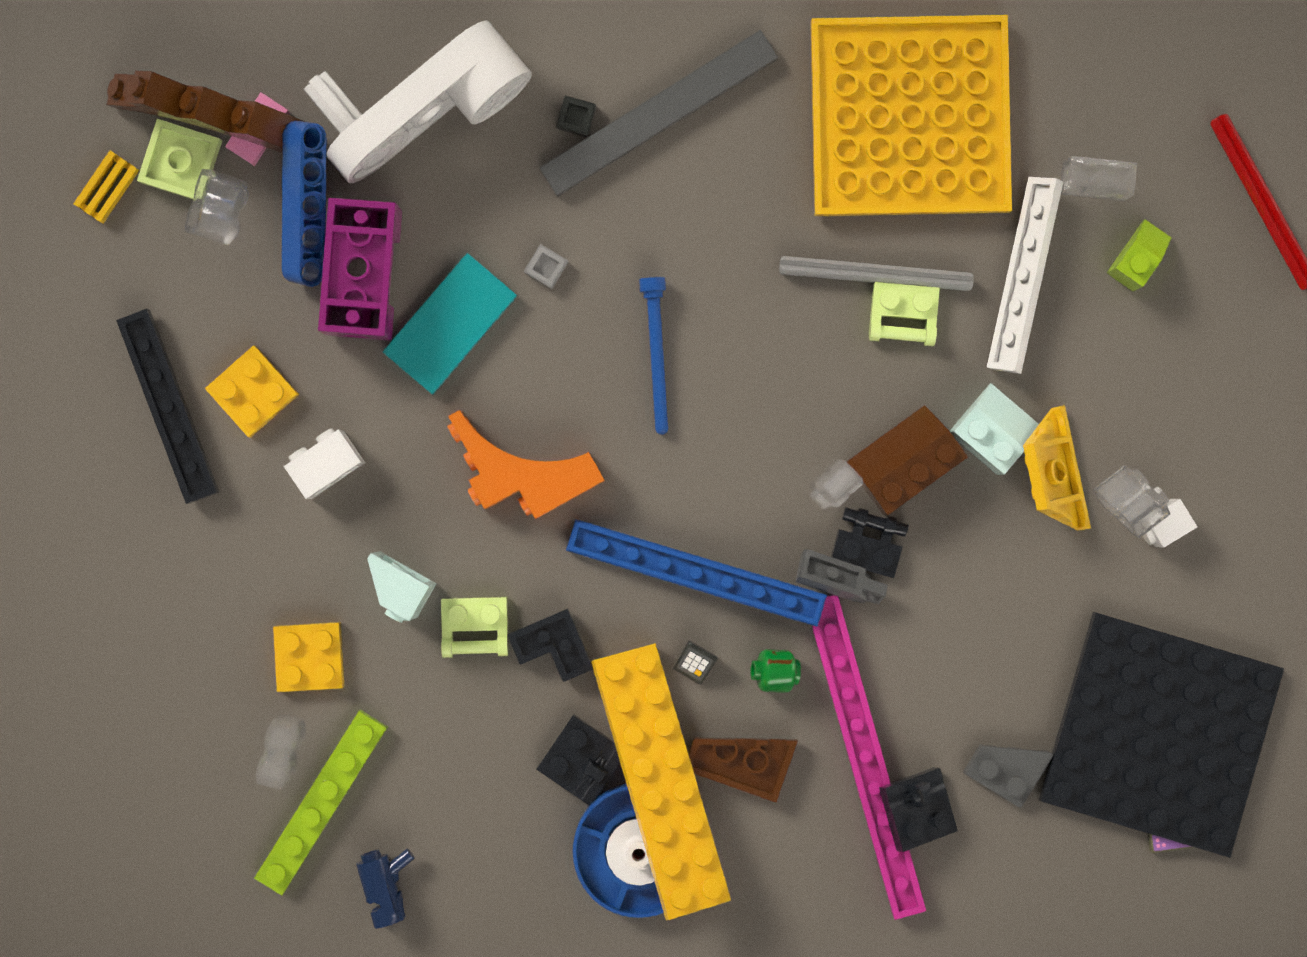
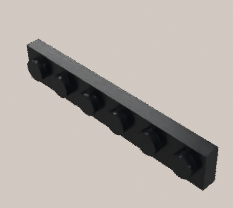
[116,308,219,504]

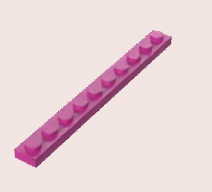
[811,594,926,920]

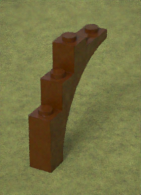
[106,70,306,153]

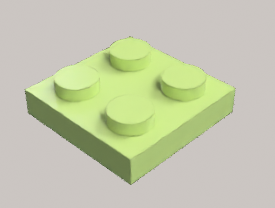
[137,119,222,202]

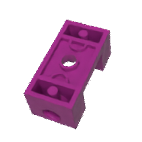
[318,198,402,341]

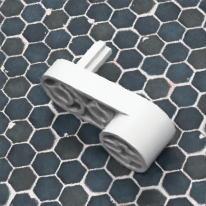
[304,20,532,183]

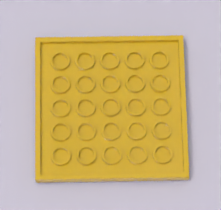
[810,15,1012,216]

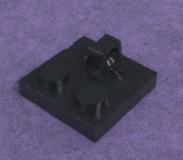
[536,714,620,806]
[879,767,958,852]

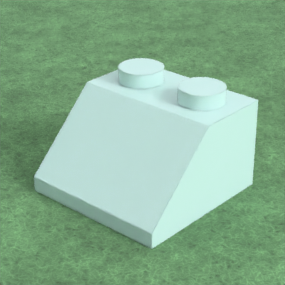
[950,383,1039,475]
[367,551,437,623]

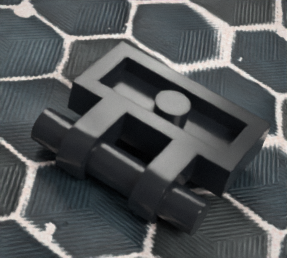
[831,507,909,578]

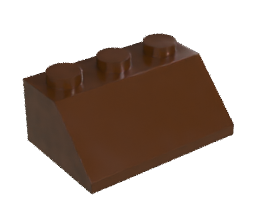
[845,405,968,515]

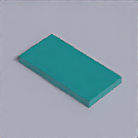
[383,253,517,395]

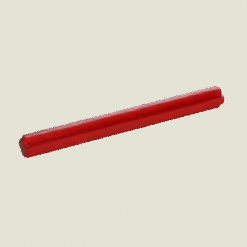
[1210,114,1307,290]

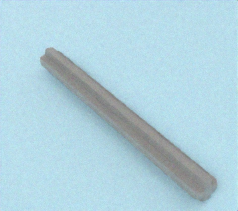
[779,256,974,291]

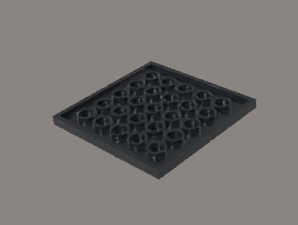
[1039,612,1284,858]

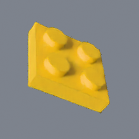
[205,345,299,438]
[273,622,344,692]

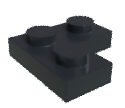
[507,608,593,682]

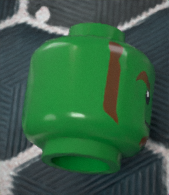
[750,649,801,693]

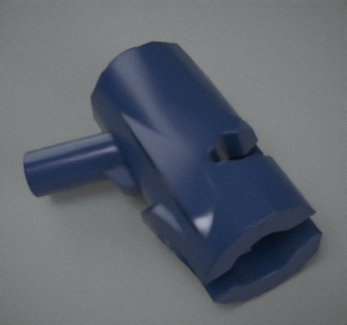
[356,848,415,929]

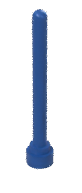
[639,277,668,435]

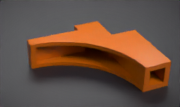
[447,410,605,519]

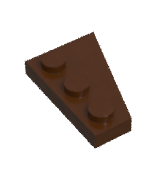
[688,737,798,803]

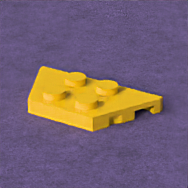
[1023,405,1091,531]

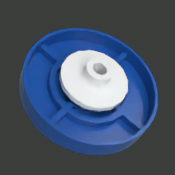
[573,784,664,918]

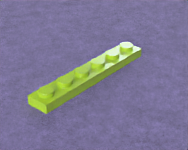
[254,710,388,896]

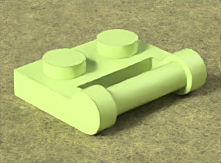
[869,282,940,346]
[441,597,509,658]

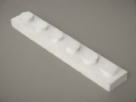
[987,177,1063,374]

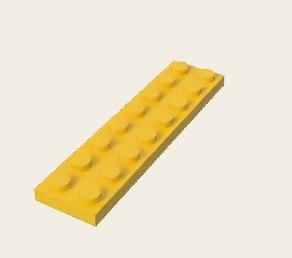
[591,643,731,920]

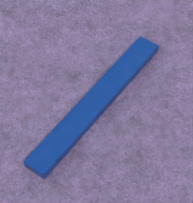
[566,519,827,627]

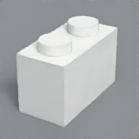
[284,428,366,499]

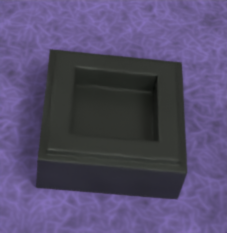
[556,95,597,137]

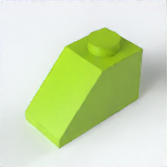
[1107,219,1171,291]

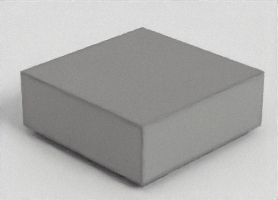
[524,244,569,289]

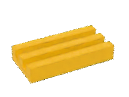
[73,150,140,224]

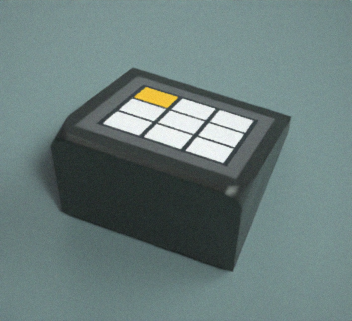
[673,640,718,685]

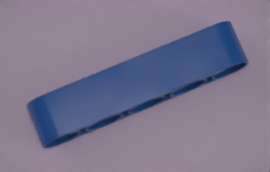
[282,121,327,287]

